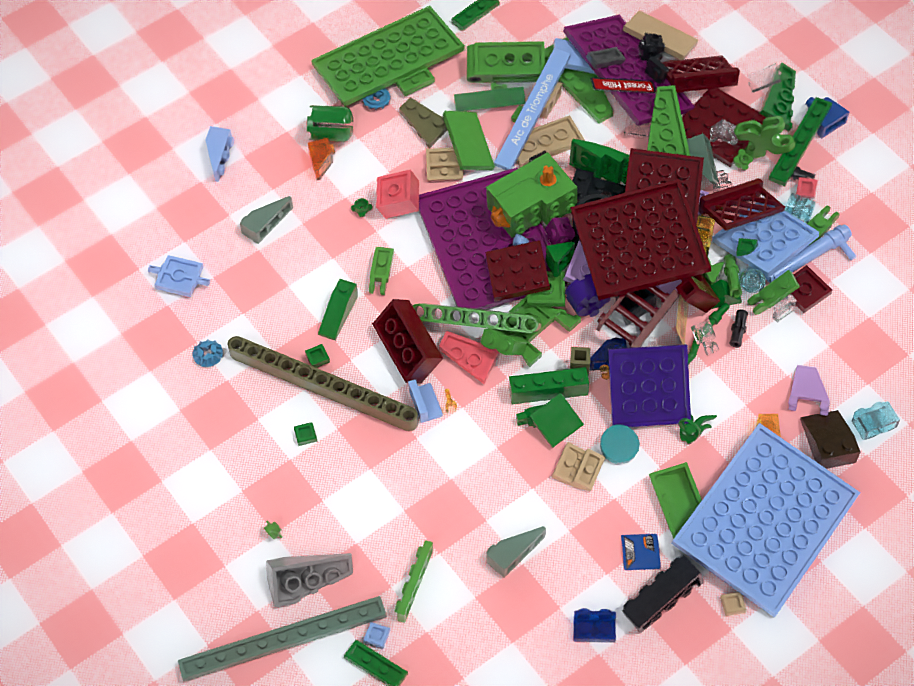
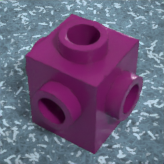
[545,217,575,245]

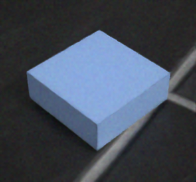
[363,622,391,649]

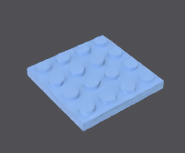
[712,197,819,278]

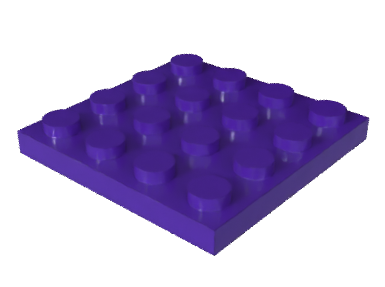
[608,344,691,427]

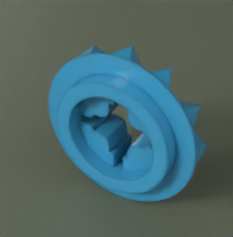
[363,89,391,111]
[192,338,223,367]

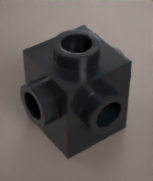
[638,33,665,61]

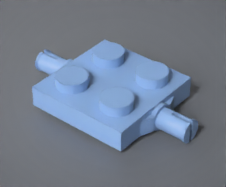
[148,255,210,297]

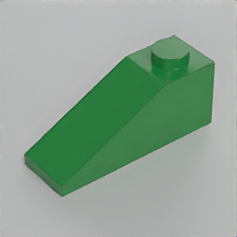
[318,278,358,341]

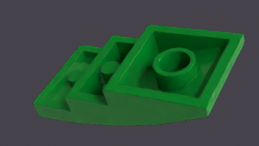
[569,139,629,185]

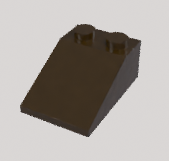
[800,410,860,469]

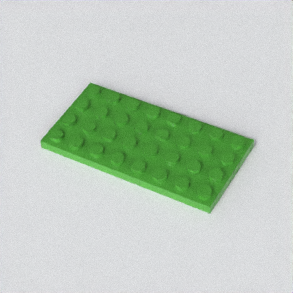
[311,5,465,107]

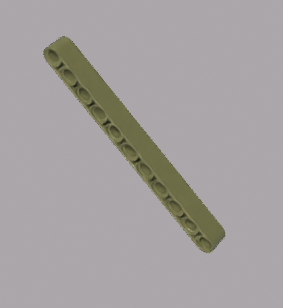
[227,336,418,431]

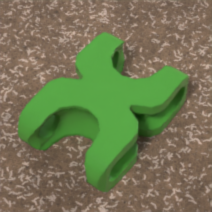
[734,116,795,158]

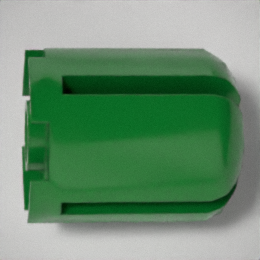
[307,105,354,142]

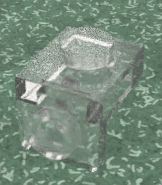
[710,119,738,145]

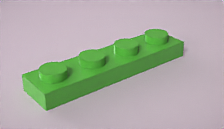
[394,540,433,623]

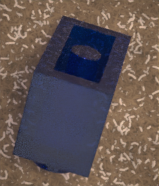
[589,337,627,371]

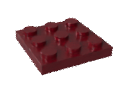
[486,240,551,302]

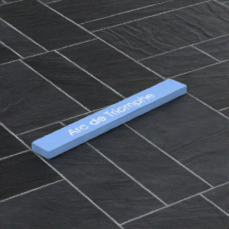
[494,48,571,170]

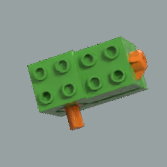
[486,152,577,238]

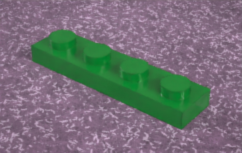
[454,86,526,111]

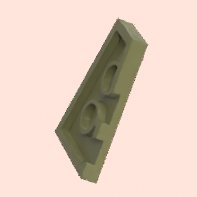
[399,97,448,149]

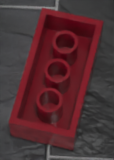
[372,299,443,383]

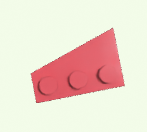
[439,331,499,384]

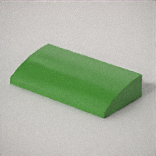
[649,462,702,539]

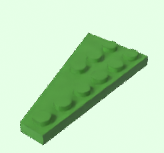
[647,85,690,156]

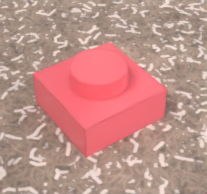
[796,177,818,199]

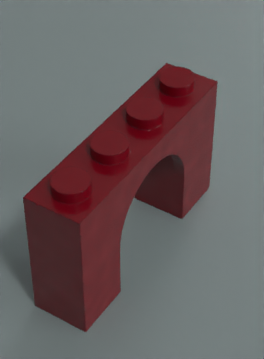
[676,274,720,313]

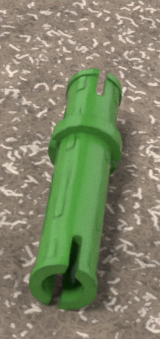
[723,254,742,298]

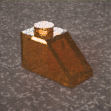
[307,138,335,181]

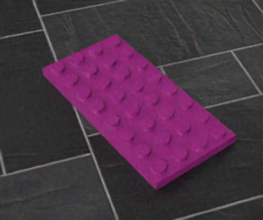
[563,14,695,126]

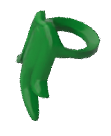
[678,415,717,444]

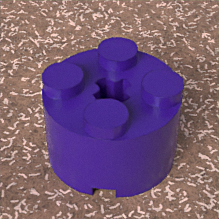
[565,274,611,317]

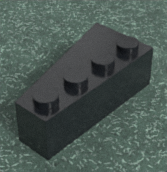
[621,555,704,634]

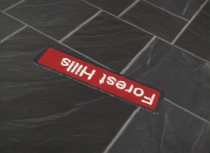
[590,77,656,93]

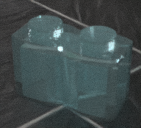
[851,401,900,440]

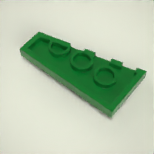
[759,62,796,132]

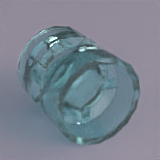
[785,192,817,223]
[738,267,766,293]

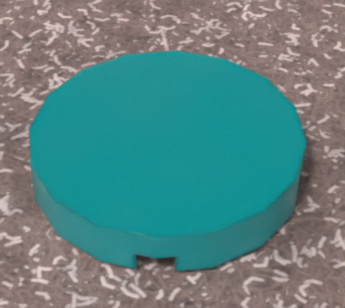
[600,424,640,464]

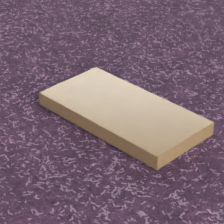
[623,10,699,60]
[506,115,585,167]

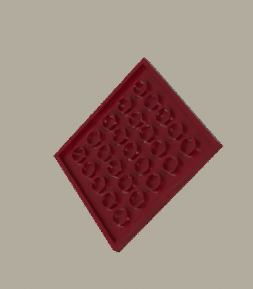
[570,179,711,301]

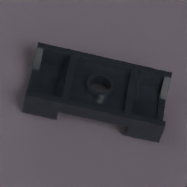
[572,168,626,202]

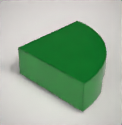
[736,238,758,256]

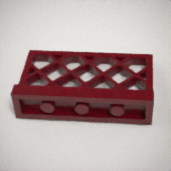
[661,55,740,93]
[698,178,785,231]

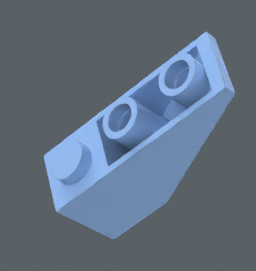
[205,126,234,182]

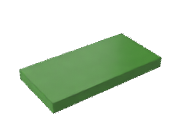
[442,111,495,171]

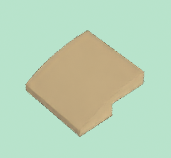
[426,148,463,181]
[551,442,605,491]

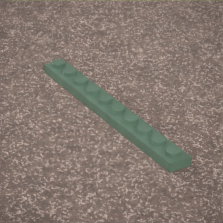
[177,596,387,682]

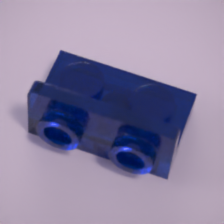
[573,608,616,643]

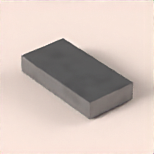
[586,47,625,69]

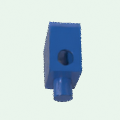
[805,97,850,139]

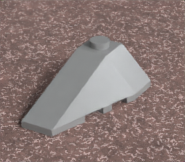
[265,553,353,607]

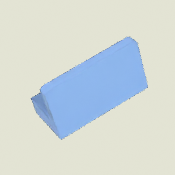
[408,379,443,423]

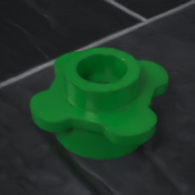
[351,198,373,217]

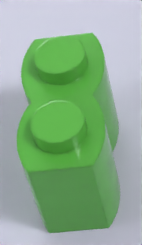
[480,329,527,355]

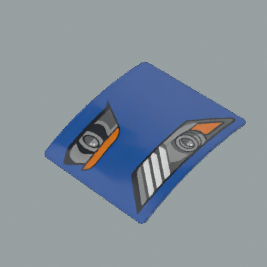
[621,533,661,571]

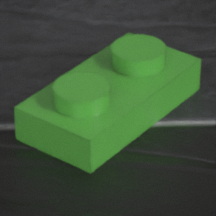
[396,67,435,96]

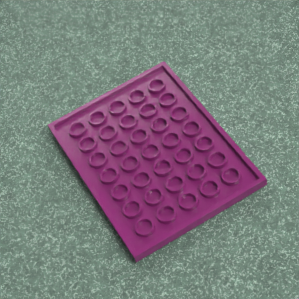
[419,168,567,317]

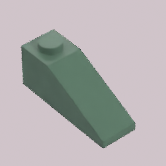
[687,134,720,188]
[240,196,293,244]
[486,526,546,578]

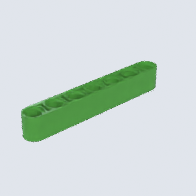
[412,303,542,333]

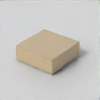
[720,592,747,617]

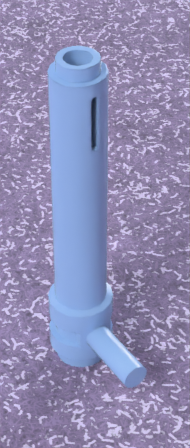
[765,224,857,283]

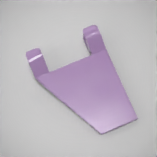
[788,365,830,416]

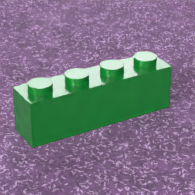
[509,367,589,405]

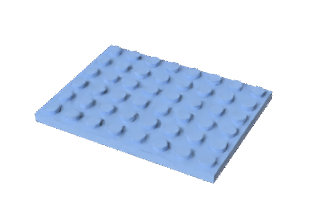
[671,423,861,618]

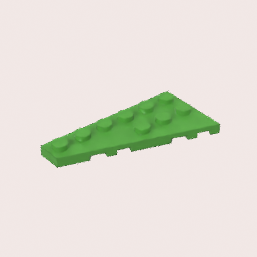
[545,37,613,124]

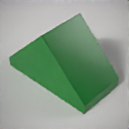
[546,242,575,277]
[710,279,742,309]

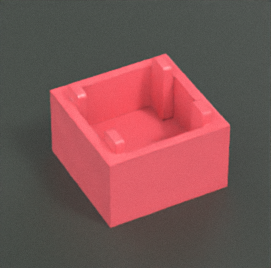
[376,169,419,219]

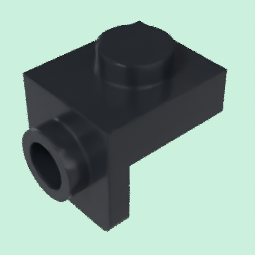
[645,54,669,85]

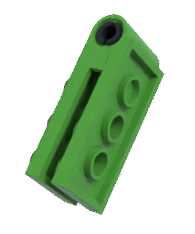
[466,41,545,83]

